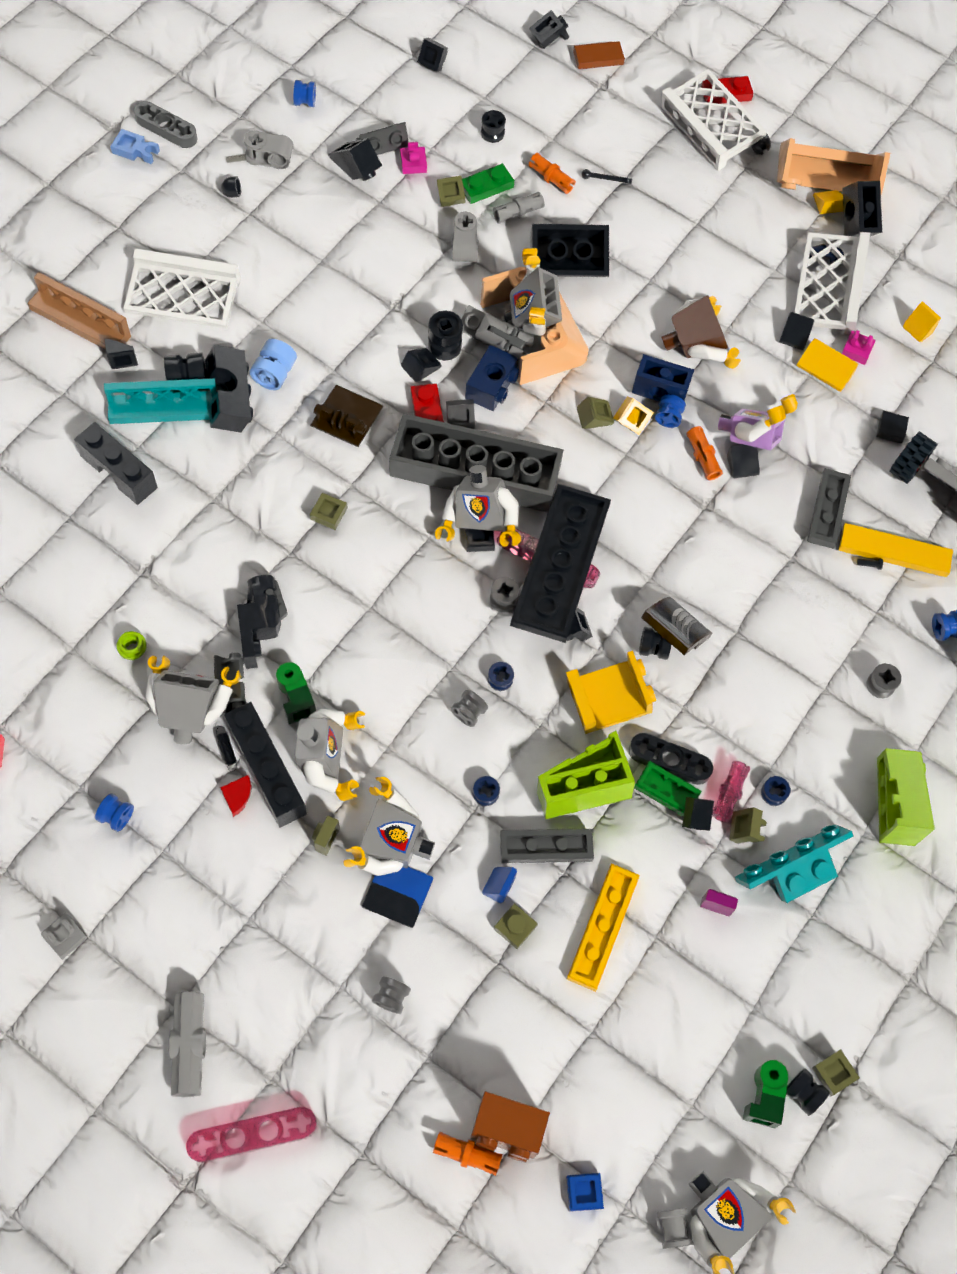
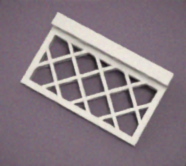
[661,69,767,171]
[795,232,871,335]
[123,248,241,329]

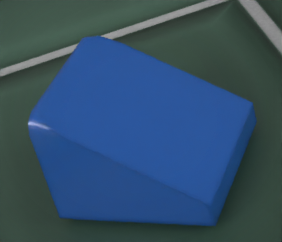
[482,867,517,904]

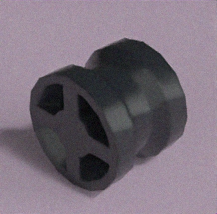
[481,110,506,143]

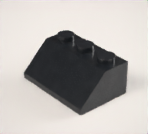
[530,224,609,277]

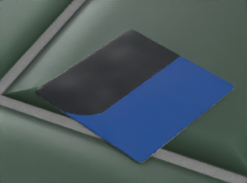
[362,867,433,928]

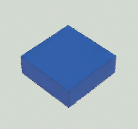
[566,1173,604,1212]

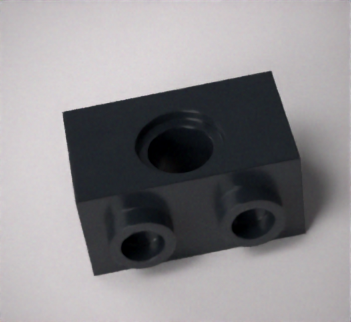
[842,181,882,237]

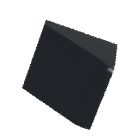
[779,312,814,351]
[105,339,138,369]
[401,348,442,382]
[727,444,760,479]

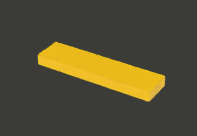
[838,523,953,578]
[566,863,640,992]

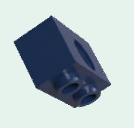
[465,345,519,412]
[632,354,694,402]

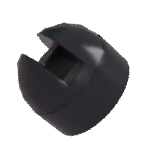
[751,133,771,155]
[221,176,241,198]

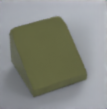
[577,397,614,429]

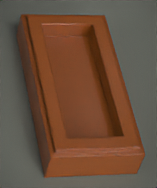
[573,41,625,69]

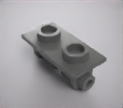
[356,122,409,155]
[214,653,246,714]

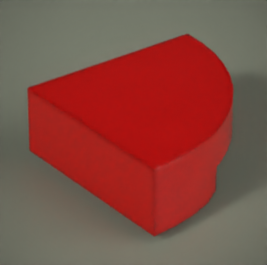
[220,775,252,817]

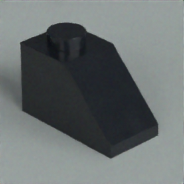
[328,138,382,181]

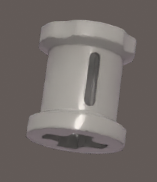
[657,1208,693,1249]

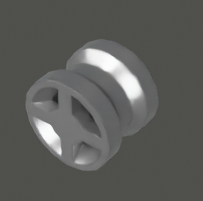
[490,577,519,612]
[866,663,901,699]
[451,690,488,727]
[372,976,411,1014]

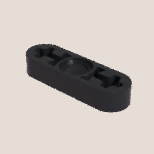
[629,733,713,785]

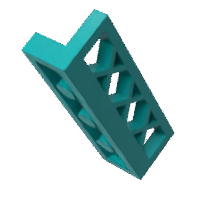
[104,378,217,424]

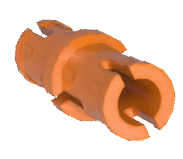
[529,153,576,194]
[686,426,723,480]
[433,1132,503,1176]

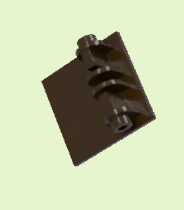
[310,385,383,447]

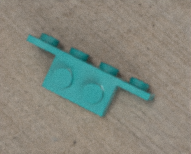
[735,825,854,903]

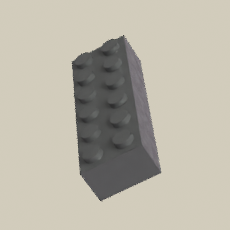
[389,413,564,512]

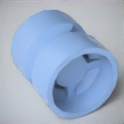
[250,339,297,390]

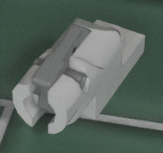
[461,305,534,360]

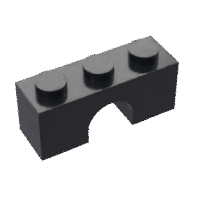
[205,345,253,433]
[74,422,158,505]

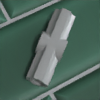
[169,992,206,1097]

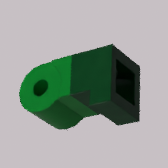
[276,662,316,725]
[743,1060,788,1128]

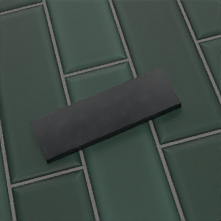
[510,484,611,643]

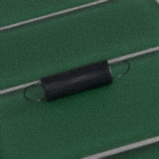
[216,726,237,772]

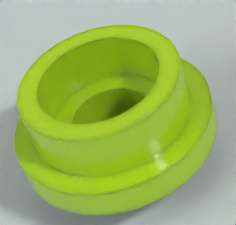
[117,631,147,660]

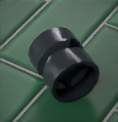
[428,310,463,361]
[164,353,206,391]

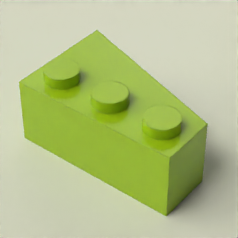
[537,730,635,819]
[877,748,935,846]

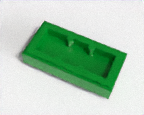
[634,761,702,817]

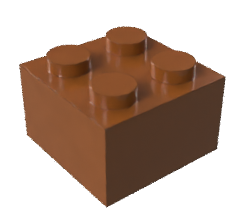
[470,1091,550,1163]

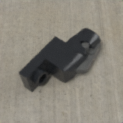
[237,575,288,669]

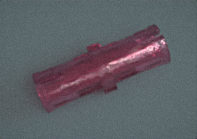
[712,761,750,823]

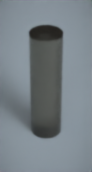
[226,154,246,163]

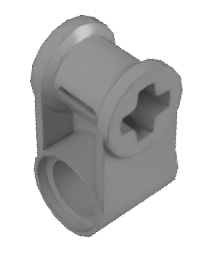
[244,131,293,169]
[452,211,478,262]

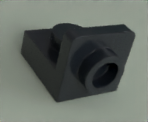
[529,10,569,49]

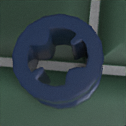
[488,662,514,691]
[472,776,500,806]
[761,776,791,806]

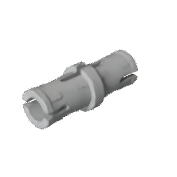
[493,192,545,223]

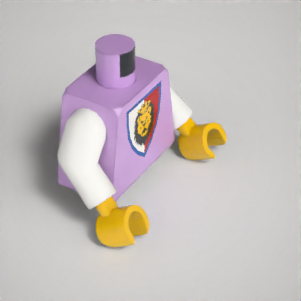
[718,394,798,450]

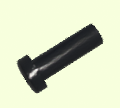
[857,559,883,570]

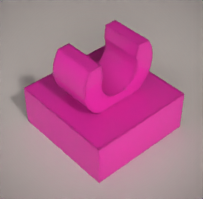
[400,142,427,174]
[841,330,876,365]

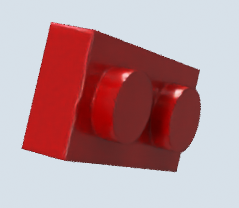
[701,76,754,104]
[411,383,444,422]

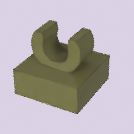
[729,807,767,844]

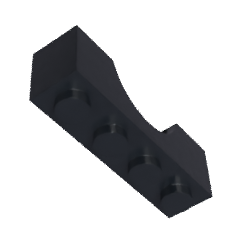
[224,702,307,828]

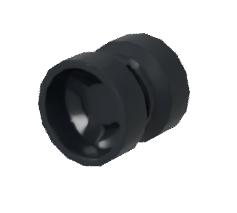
[639,627,671,660]
[786,1068,830,1116]

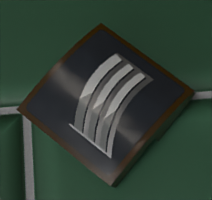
[641,597,713,656]

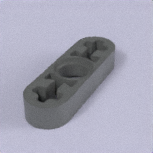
[134,101,198,148]

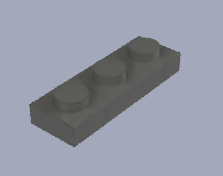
[807,468,851,549]
[500,829,594,863]

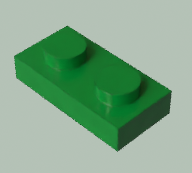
[462,163,515,204]

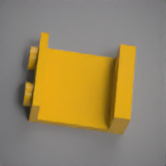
[566,651,656,734]

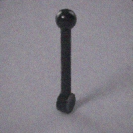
[581,169,632,184]

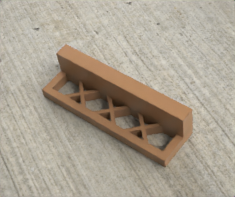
[27,272,131,350]

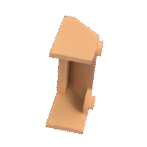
[777,138,890,195]
[480,267,589,385]

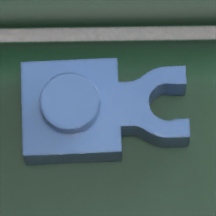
[110,129,160,164]

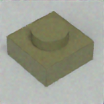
[437,176,466,207]
[310,492,348,530]
[312,815,340,856]
[494,903,538,949]
[812,1049,860,1097]

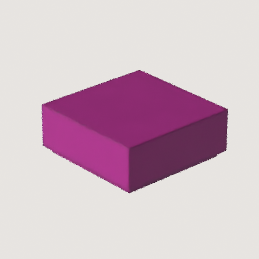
[700,889,738,917]

